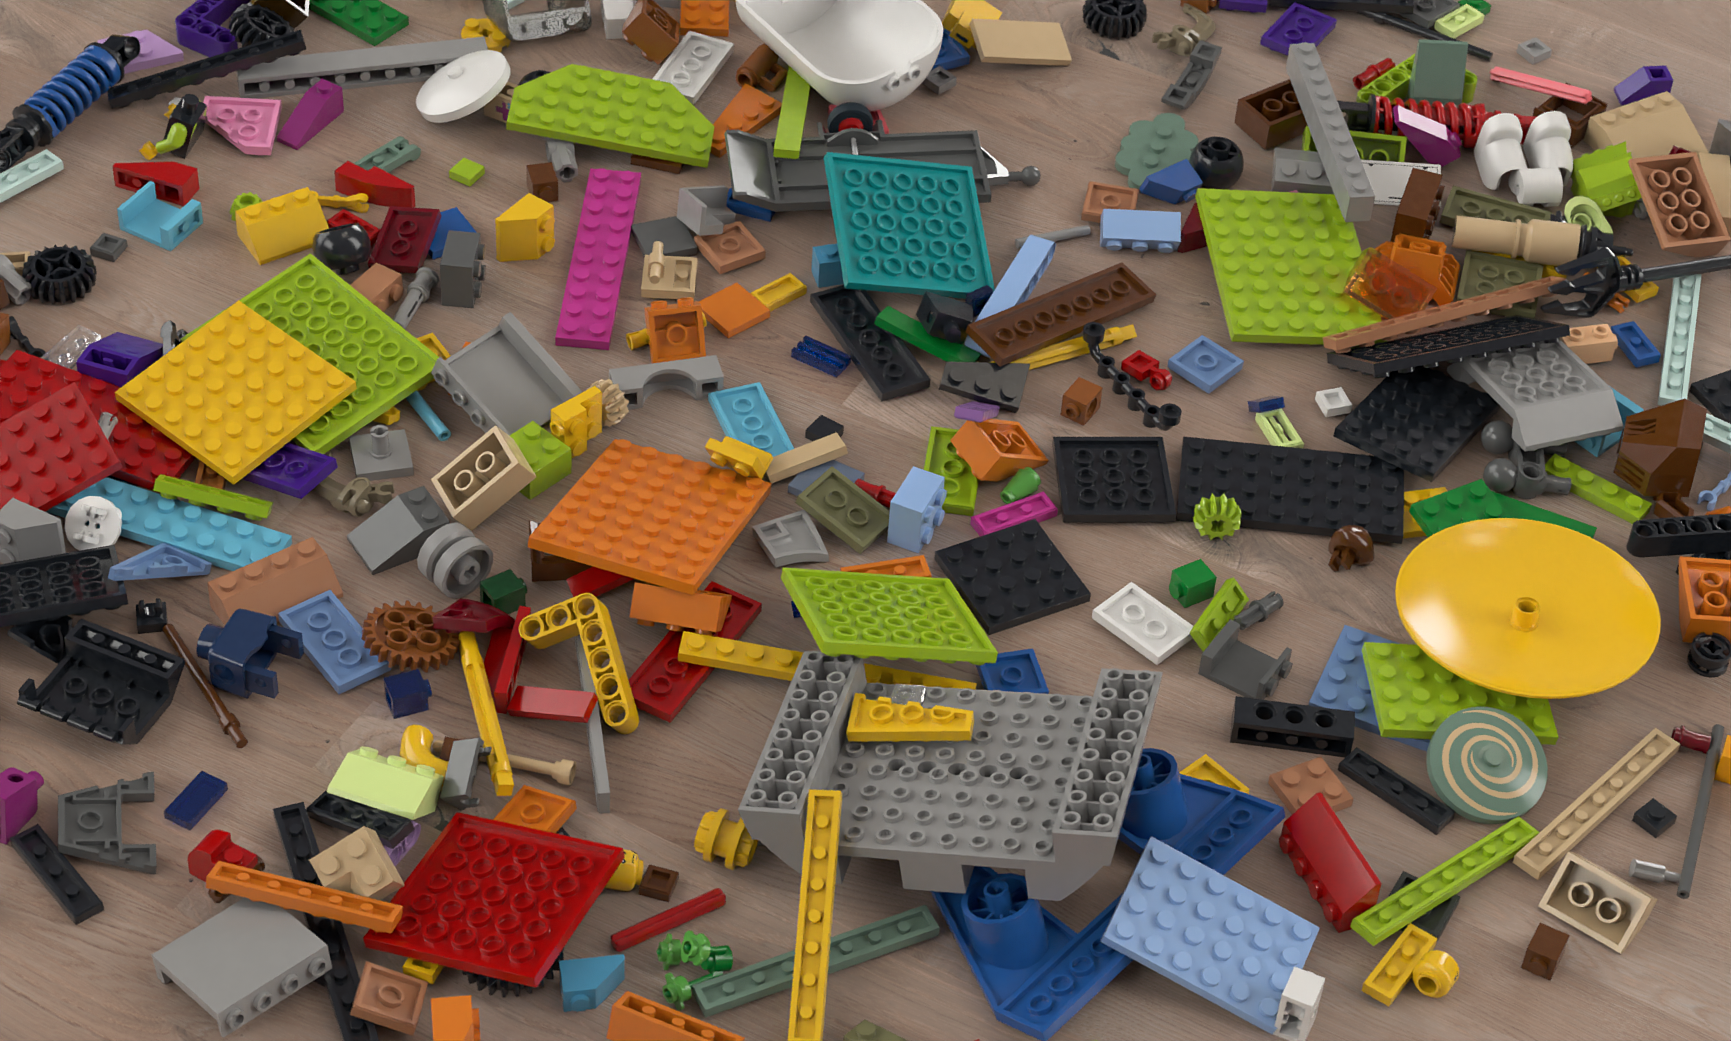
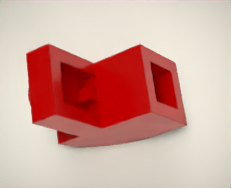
[187,829,258,882]

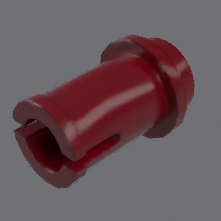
[1671,725,1711,754]

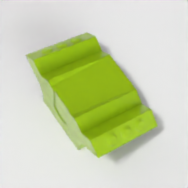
[1570,141,1642,217]

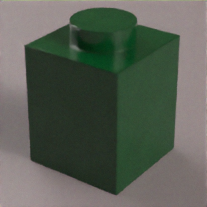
[480,569,528,614]

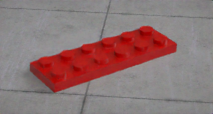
[628,581,762,723]

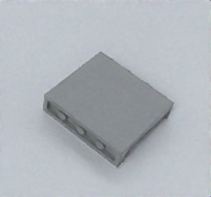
[431,312,582,435]
[152,898,332,1038]

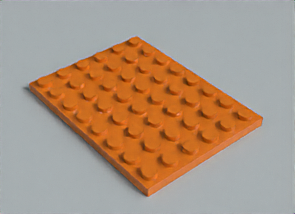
[528,439,772,595]

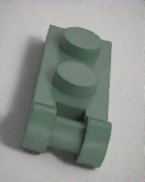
[354,136,421,173]

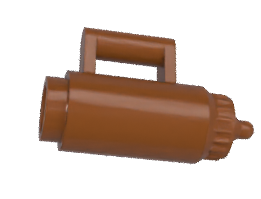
[735,43,788,92]

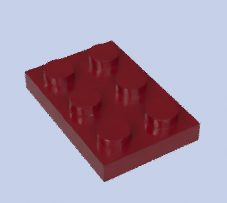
[367,206,442,274]

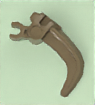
[1152,3,1216,57]
[312,450,395,517]

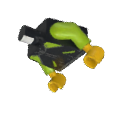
[139,94,207,160]

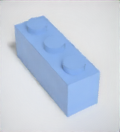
[1100,209,1181,253]

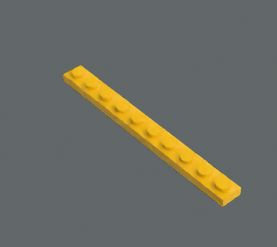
[678,631,977,689]

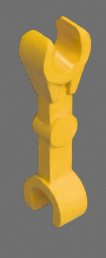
[311,191,369,213]

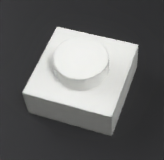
[1315,387,1352,417]

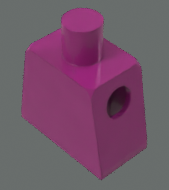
[0,767,44,845]

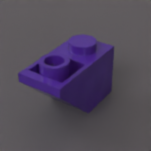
[1614,65,1674,106]

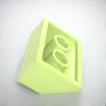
[327,746,444,820]

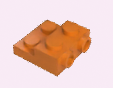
[644,297,706,364]

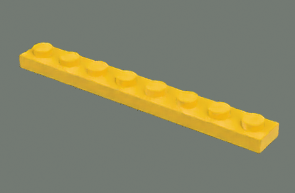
[788,789,842,1041]

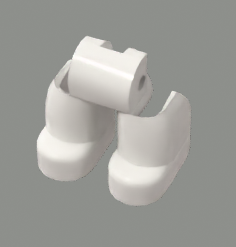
[1474,111,1573,207]

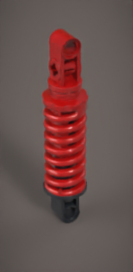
[1337,94,1538,149]

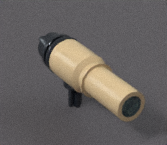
[1452,211,1633,270]

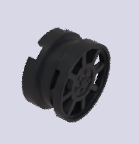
[1687,632,1731,678]

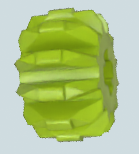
[1193,493,1242,541]

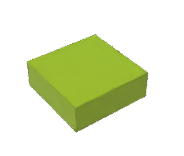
[449,158,485,187]

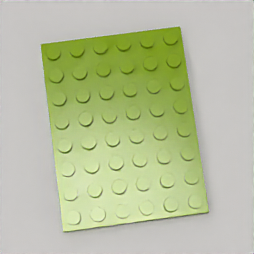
[1195,188,1383,346]
[181,253,439,454]

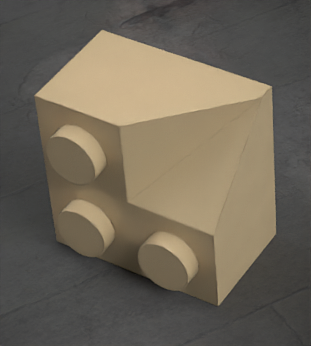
[309,826,405,900]

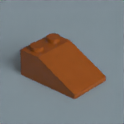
[622,0,680,65]

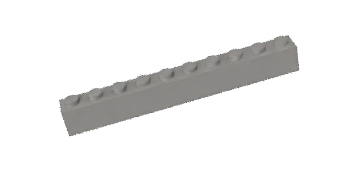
[236,37,488,99]
[1286,42,1375,222]

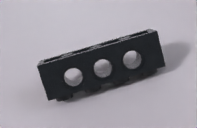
[1230,696,1355,758]

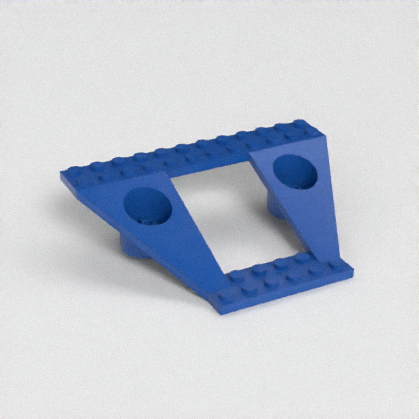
[930,748,1286,1041]

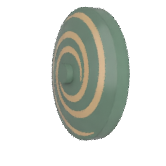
[1426,707,1548,824]

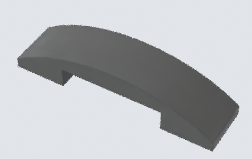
[1161,40,1222,110]

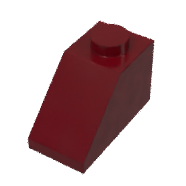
[1178,203,1207,253]

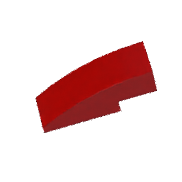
[334,161,415,208]

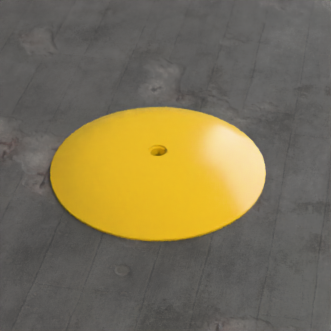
[1395,518,1661,699]

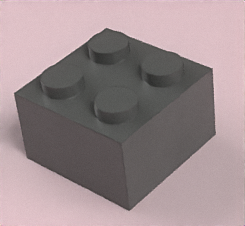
[440,230,486,308]

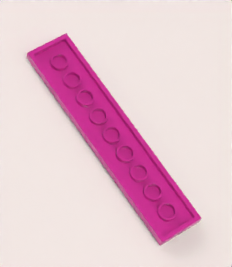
[555,168,641,350]

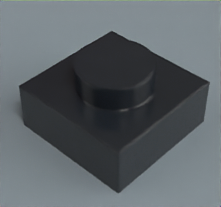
[1632,798,1677,838]

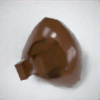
[1328,525,1375,572]

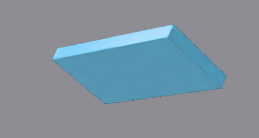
[708,382,794,457]

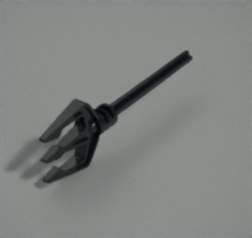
[1540,247,1731,318]

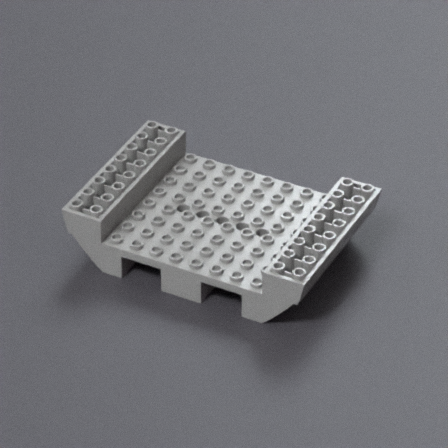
[738,651,1163,901]

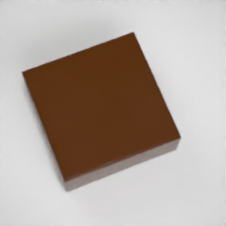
[639,864,679,902]

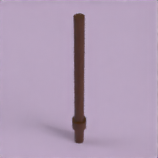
[162,624,248,748]

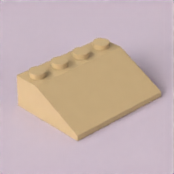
[1584,91,1708,158]

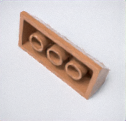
[207,537,343,626]

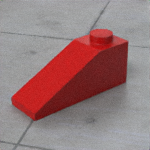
[112,162,200,206]

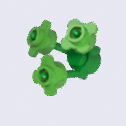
[656,930,733,1011]

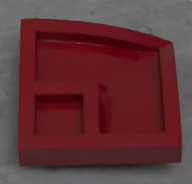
[433,598,515,633]

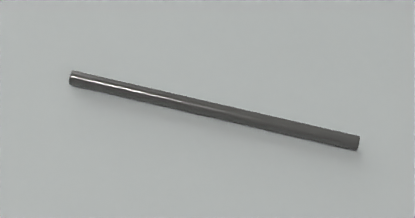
[1677,724,1725,899]

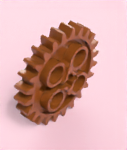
[361,600,459,673]

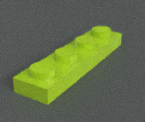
[1545,454,1652,524]
[153,474,273,521]

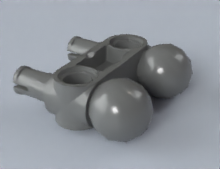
[1481,420,1571,499]

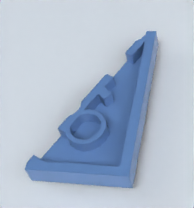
[108,543,212,581]

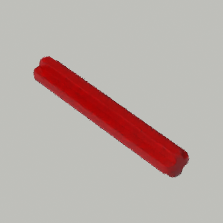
[611,888,726,952]

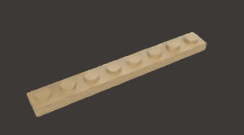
[1513,728,1680,880]

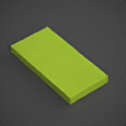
[924,426,979,516]

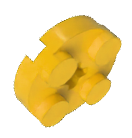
[461,16,510,52]

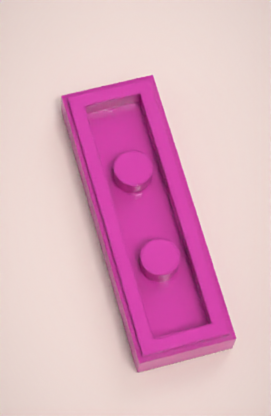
[970,491,1058,536]

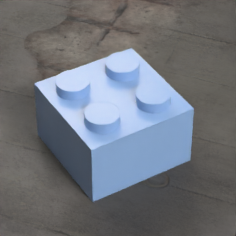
[887,466,947,554]

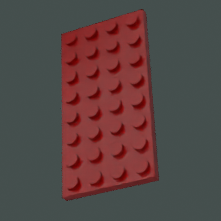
[0,350,196,493]

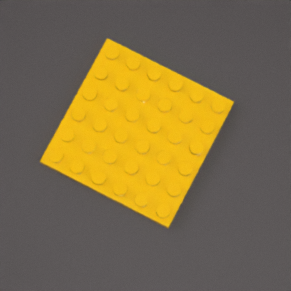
[115,300,357,484]

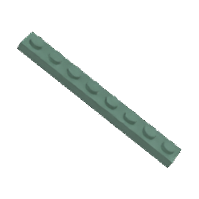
[692,904,940,1018]

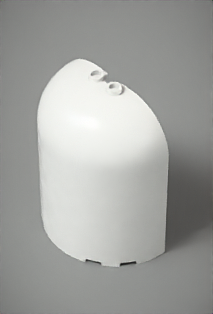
[736,0,943,111]

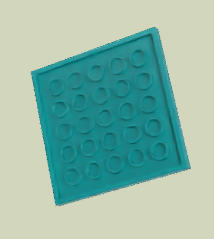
[823,152,995,301]

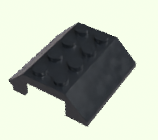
[17,618,185,745]

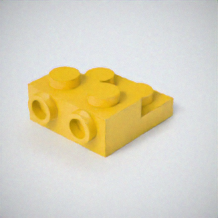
[550,386,602,458]

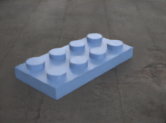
[278,590,391,694]

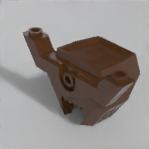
[1613,398,1707,518]

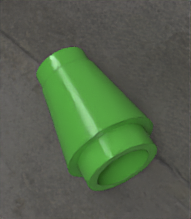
[1000,467,1041,504]

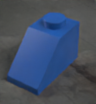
[1139,159,1203,204]

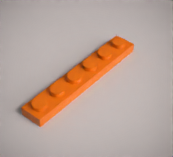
[206,861,403,933]

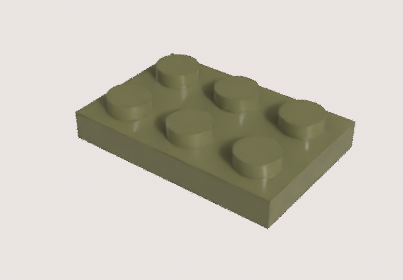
[795,466,890,554]

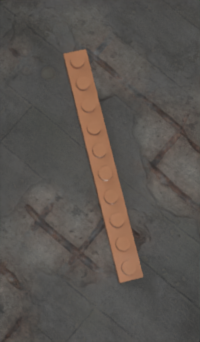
[1323,276,1566,353]

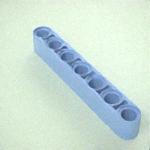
[965,235,1056,358]

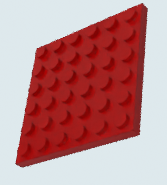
[363,812,625,988]

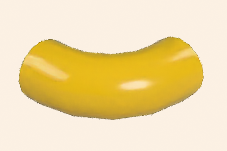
[400,725,449,792]

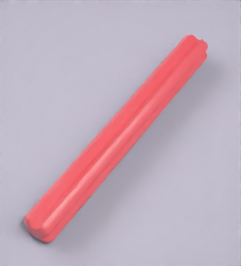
[1490,66,1592,104]

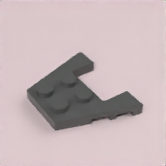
[58,772,157,874]

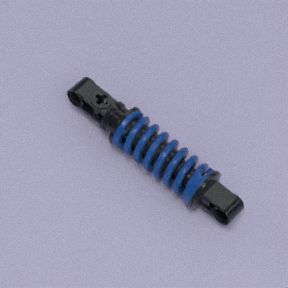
[0,34,140,173]

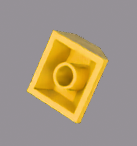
[495,193,555,262]

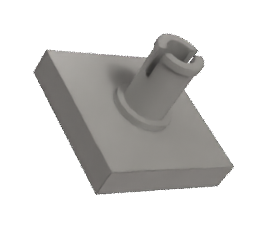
[349,425,414,481]

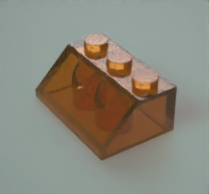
[1343,247,1437,320]

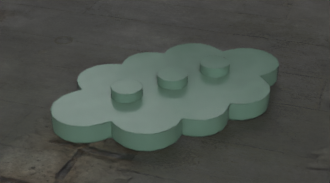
[1115,113,1198,193]

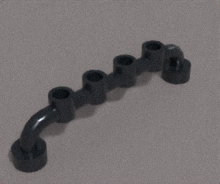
[1082,322,1182,431]

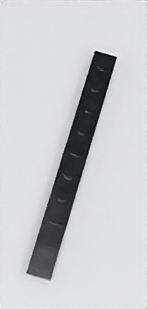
[273,802,379,1041]

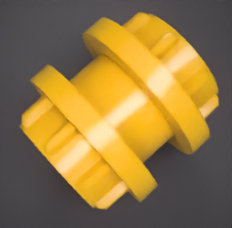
[694,808,759,870]

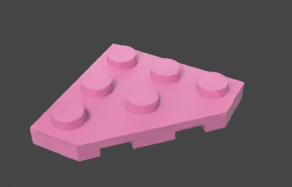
[203,96,282,156]

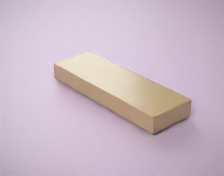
[765,432,848,483]

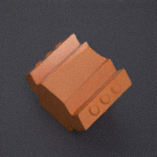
[1368,233,1460,306]

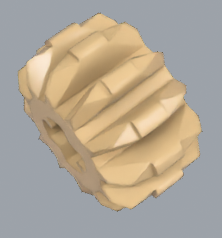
[586,379,629,427]

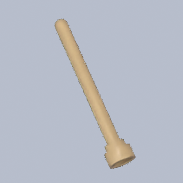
[432,740,577,786]

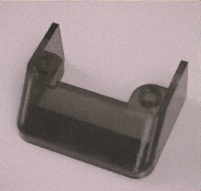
[482,0,592,42]

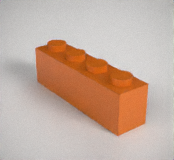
[607,991,745,1041]

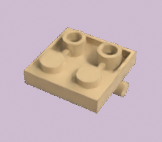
[641,241,698,300]

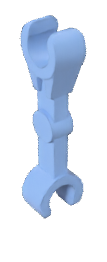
[1697,471,1731,511]

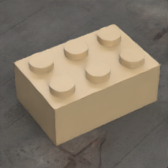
[431,425,536,531]

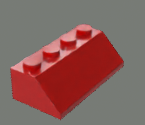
[1279,792,1382,933]

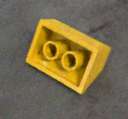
[235,187,329,265]

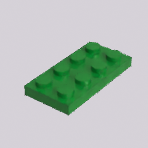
[309,0,409,46]

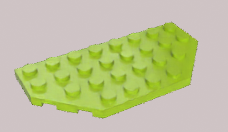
[506,64,714,168]

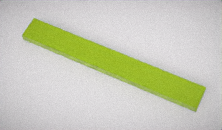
[773,66,811,159]
[1350,816,1540,946]

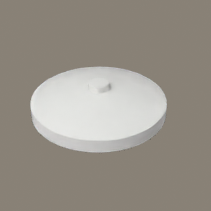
[416,50,511,123]

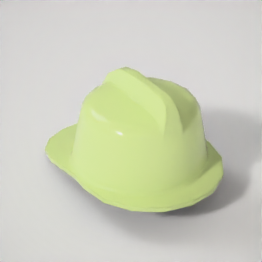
[1564,196,1613,233]

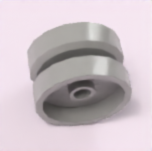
[417,522,493,599]

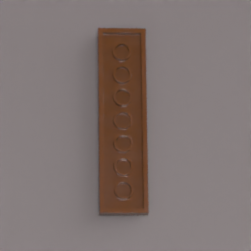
[966,262,1157,367]

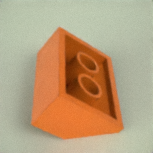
[629,581,732,636]

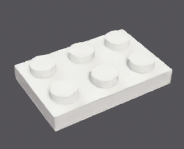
[1092,582,1193,665]

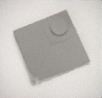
[752,510,829,568]

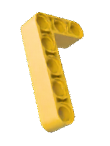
[519,593,639,735]

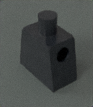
[916,291,973,344]

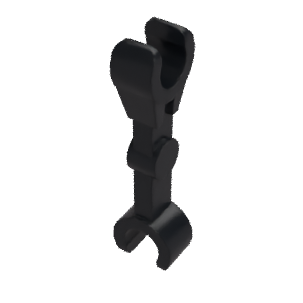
[9,316,47,360]

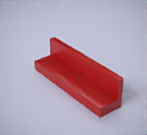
[472,606,531,714]

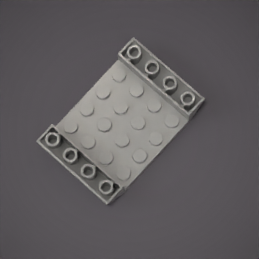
[1447,340,1623,451]

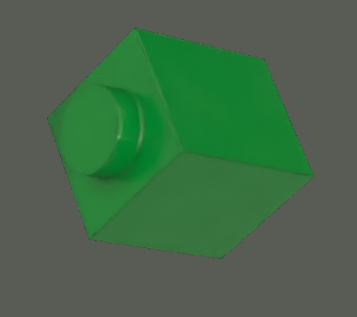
[1169,559,1217,608]

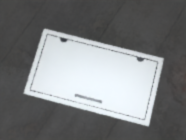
[1361,160,1441,208]

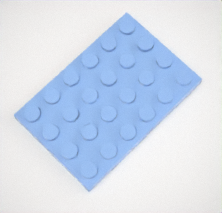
[1100,836,1320,1034]

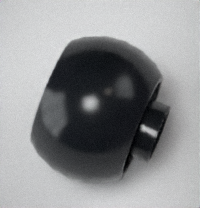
[1189,136,1244,190]
[312,223,371,275]

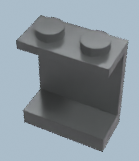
[1198,619,1293,700]

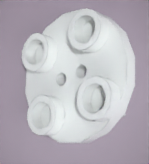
[64,496,122,550]

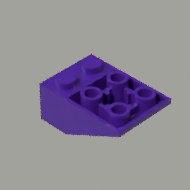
[76,332,163,387]

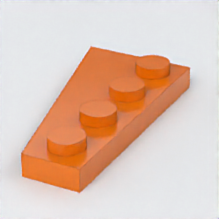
[710,83,782,158]

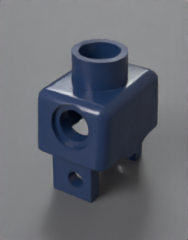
[196,609,304,699]

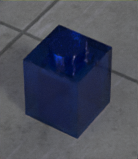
[383,669,432,719]

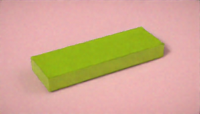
[1189,577,1249,652]

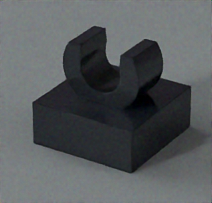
[136,598,168,634]

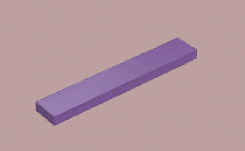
[954,401,1000,423]

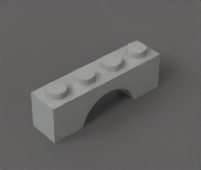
[609,355,724,410]

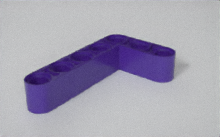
[175,0,251,57]

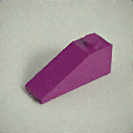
[277,79,344,150]
[1393,105,1462,167]

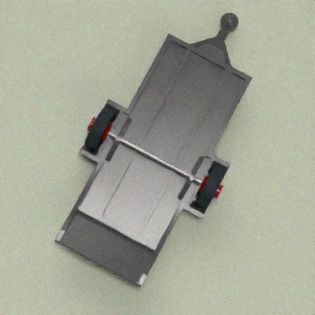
[724,102,1041,215]

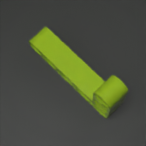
[1356,53,1478,104]

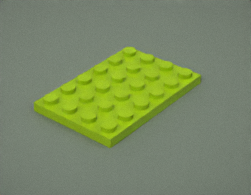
[1362,642,1559,745]

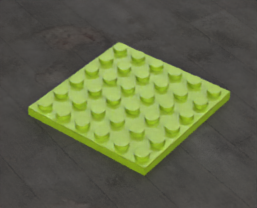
[781,568,998,665]

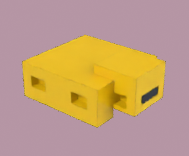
[941,0,1002,49]

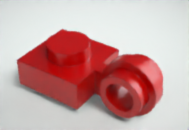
[1121,350,1172,390]

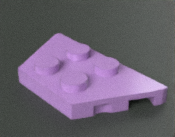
[97,30,184,73]

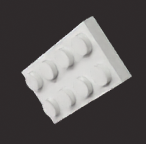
[653,31,734,105]

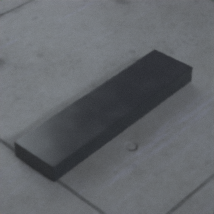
[1338,747,1456,835]
[306,790,415,849]
[10,824,104,925]

